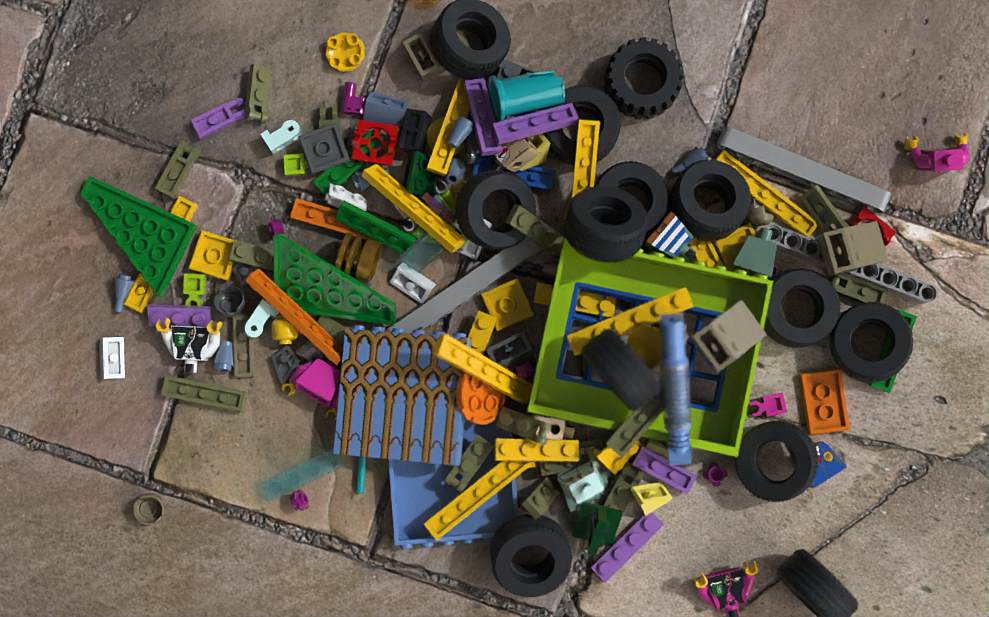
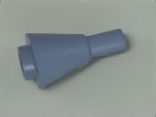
[672,146,708,176]
[352,168,390,192]
[114,274,135,312]

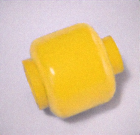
[271,315,298,345]

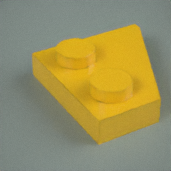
[592,440,642,475]

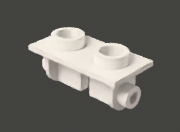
[324,183,367,211]

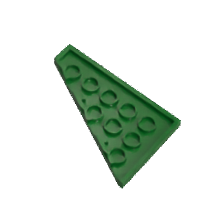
[80,176,198,298]
[273,233,396,325]

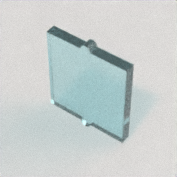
[400,232,444,273]

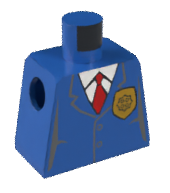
[809,441,847,488]

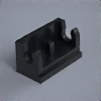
[399,108,432,154]

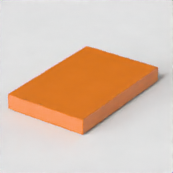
[799,369,850,435]

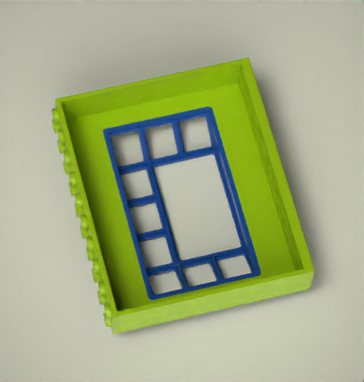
[527,237,773,457]

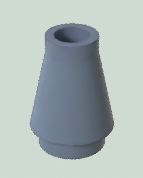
[447,116,474,149]
[446,158,466,185]
[213,341,234,372]

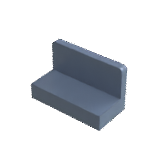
[363,91,410,131]

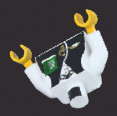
[156,318,222,373]

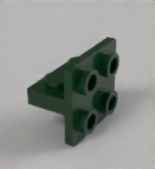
[402,151,439,201]
[572,502,623,555]

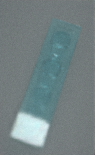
[260,448,345,502]

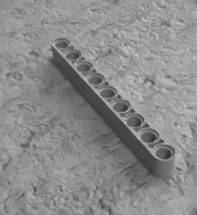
[716,127,891,214]
[766,224,937,304]
[385,237,544,334]

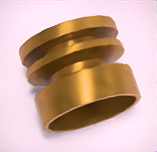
[335,232,382,284]

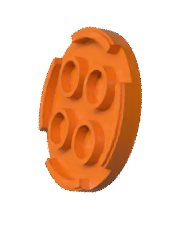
[456,371,506,425]

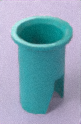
[489,71,565,122]

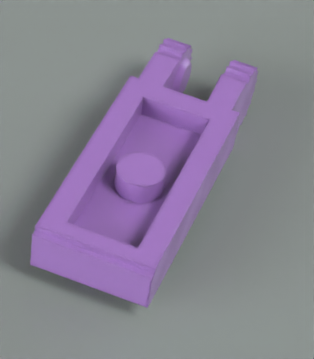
[190,98,245,140]

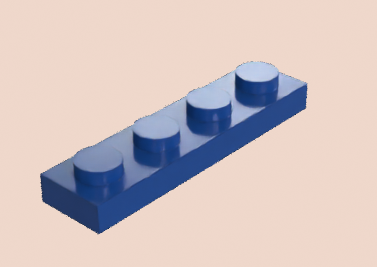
[473,157,556,191]

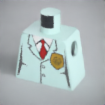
[558,460,604,504]

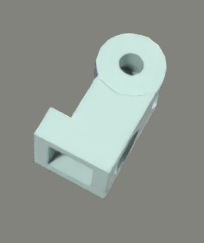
[261,120,301,155]
[243,299,279,338]

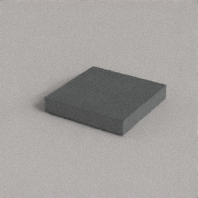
[298,123,351,175]

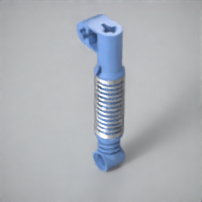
[660,313,692,465]

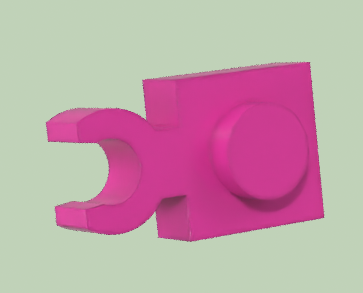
[748,392,787,417]

